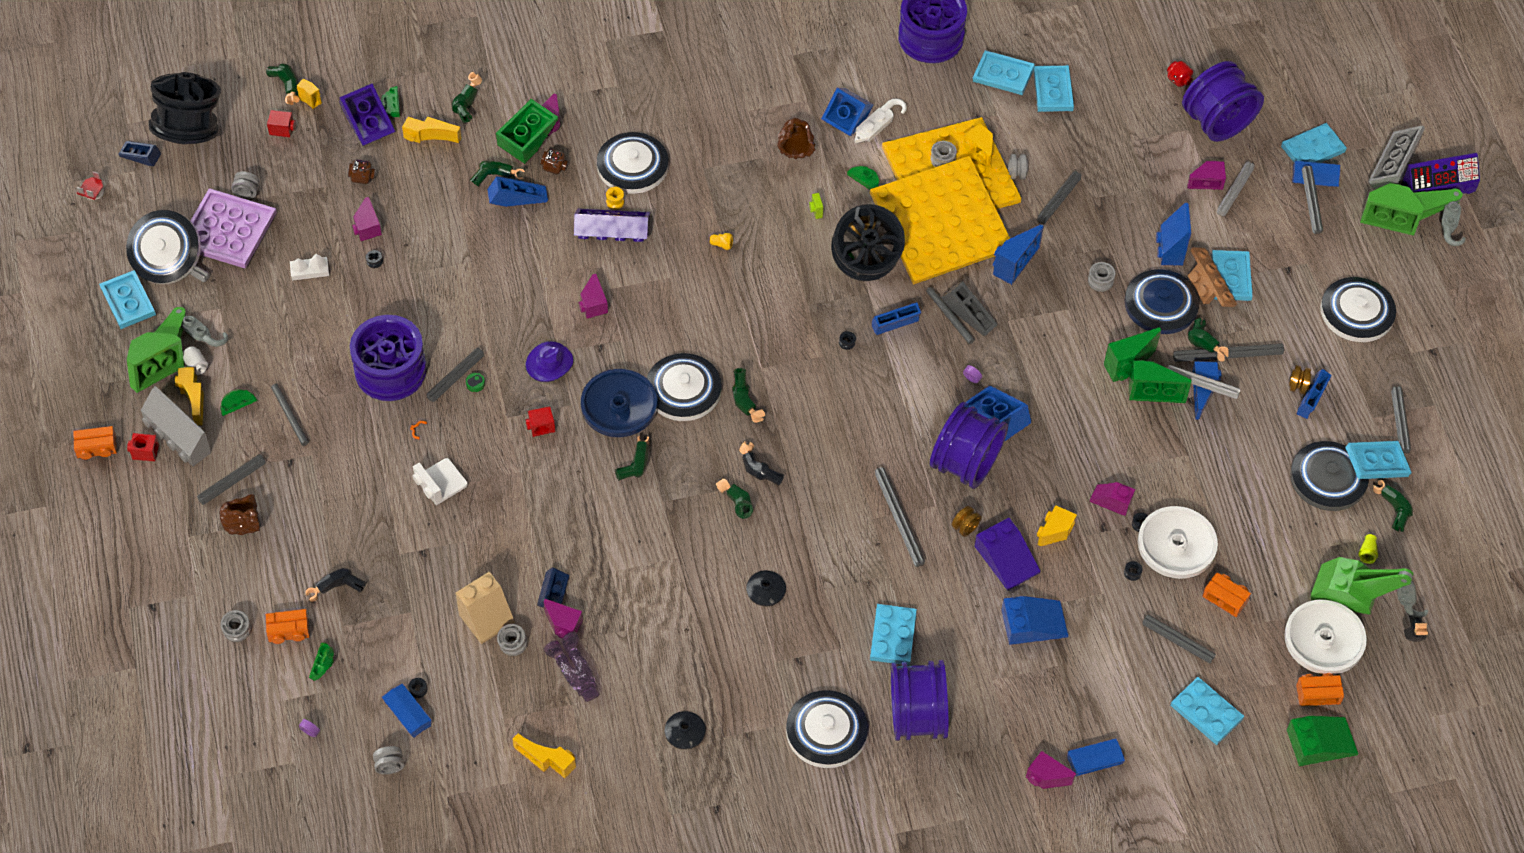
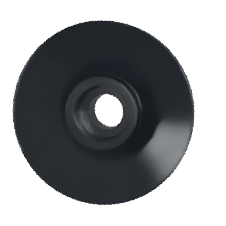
[746,570,786,606]
[665,711,706,749]

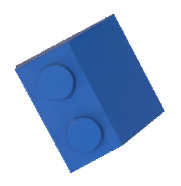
[821,88,874,136]

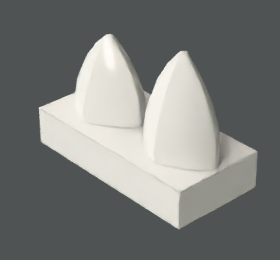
[290,254,329,281]

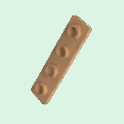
[1188,247,1237,307]

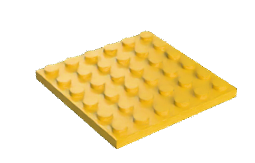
[882,117,1021,209]
[870,156,1010,285]

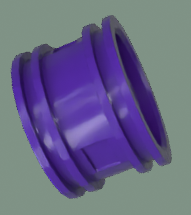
[898,0,967,63]
[1182,61,1264,142]
[349,315,427,401]
[930,402,1008,489]
[891,660,949,741]

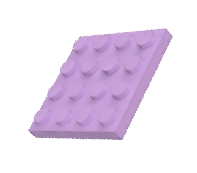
[191,188,277,269]

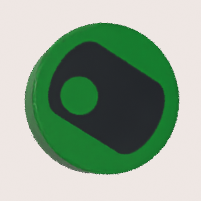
[466,373,485,392]

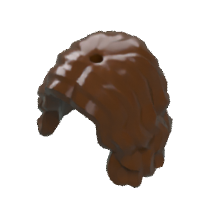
[777,118,816,159]
[219,494,260,535]

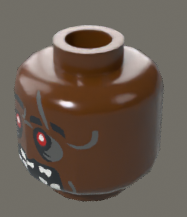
[540,149,568,175]
[348,160,375,184]

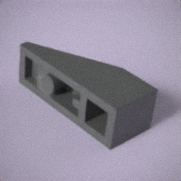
[941,281,998,336]

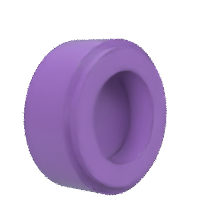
[963,365,982,383]
[299,719,320,737]

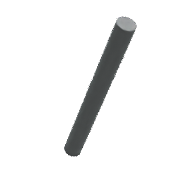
[926,287,975,344]
[271,384,309,446]

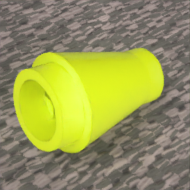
[1358,534,1378,564]

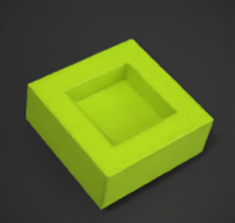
[809,193,823,219]

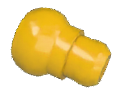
[710,233,733,250]

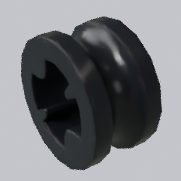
[365,250,383,268]
[839,331,856,350]
[1132,513,1148,532]
[1124,561,1143,581]
[408,678,427,698]

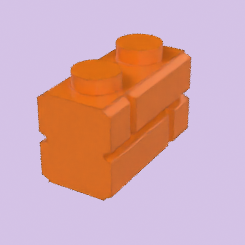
[73,426,117,460]
[1202,572,1251,617]
[265,609,310,644]
[1296,673,1344,706]

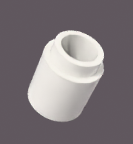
[183,347,208,375]

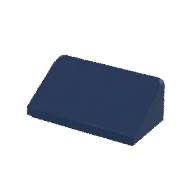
[537,567,569,608]

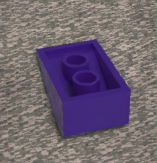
[339,84,395,146]
[974,518,1040,591]

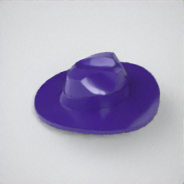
[526,341,573,382]

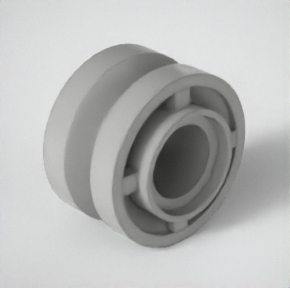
[930,141,957,167]
[1008,154,1028,180]
[231,171,260,199]
[1088,262,1115,292]
[221,610,251,642]
[497,624,528,656]
[373,746,404,775]

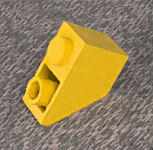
[963,123,993,167]
[1037,505,1077,546]

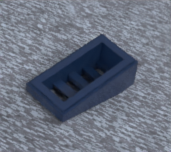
[118,141,161,167]

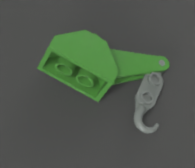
[1360,183,1466,246]
[127,307,228,393]
[1311,557,1428,617]

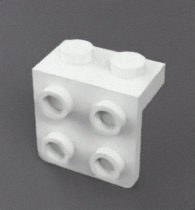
[412,458,467,505]

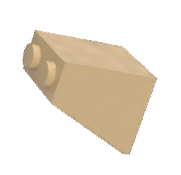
[456,572,515,644]

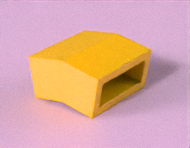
[297,79,322,109]

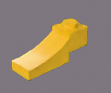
[402,117,462,143]
[175,367,204,425]
[513,733,576,778]

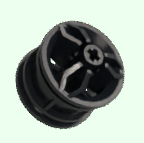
[149,72,221,144]
[831,204,905,281]

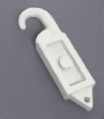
[855,99,907,143]

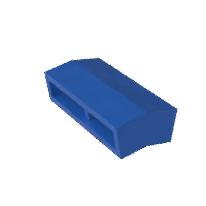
[1292,161,1340,187]
[872,302,921,335]
[1297,369,1332,419]
[382,683,431,738]
[1067,738,1125,777]

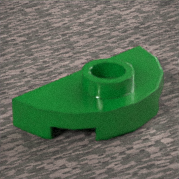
[381,86,400,117]
[847,166,879,190]
[220,389,258,416]
[309,643,334,681]

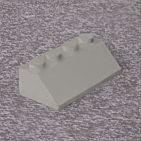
[1368,125,1425,190]
[141,386,211,466]

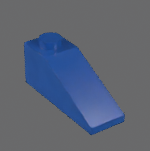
[487,176,548,207]
[1192,361,1221,420]

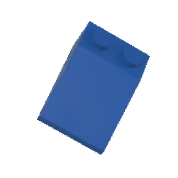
[1156,203,1191,266]
[992,224,1044,285]
[966,386,1031,441]
[1001,596,1068,645]

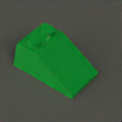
[496,99,558,164]
[1104,327,1161,382]
[1128,360,1192,403]
[1287,716,1358,767]

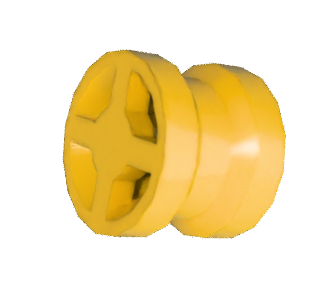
[606,187,624,210]

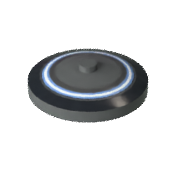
[1290,441,1369,511]

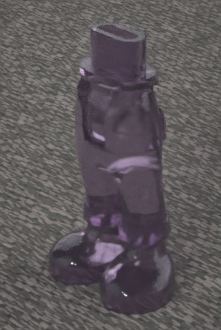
[544,632,600,702]

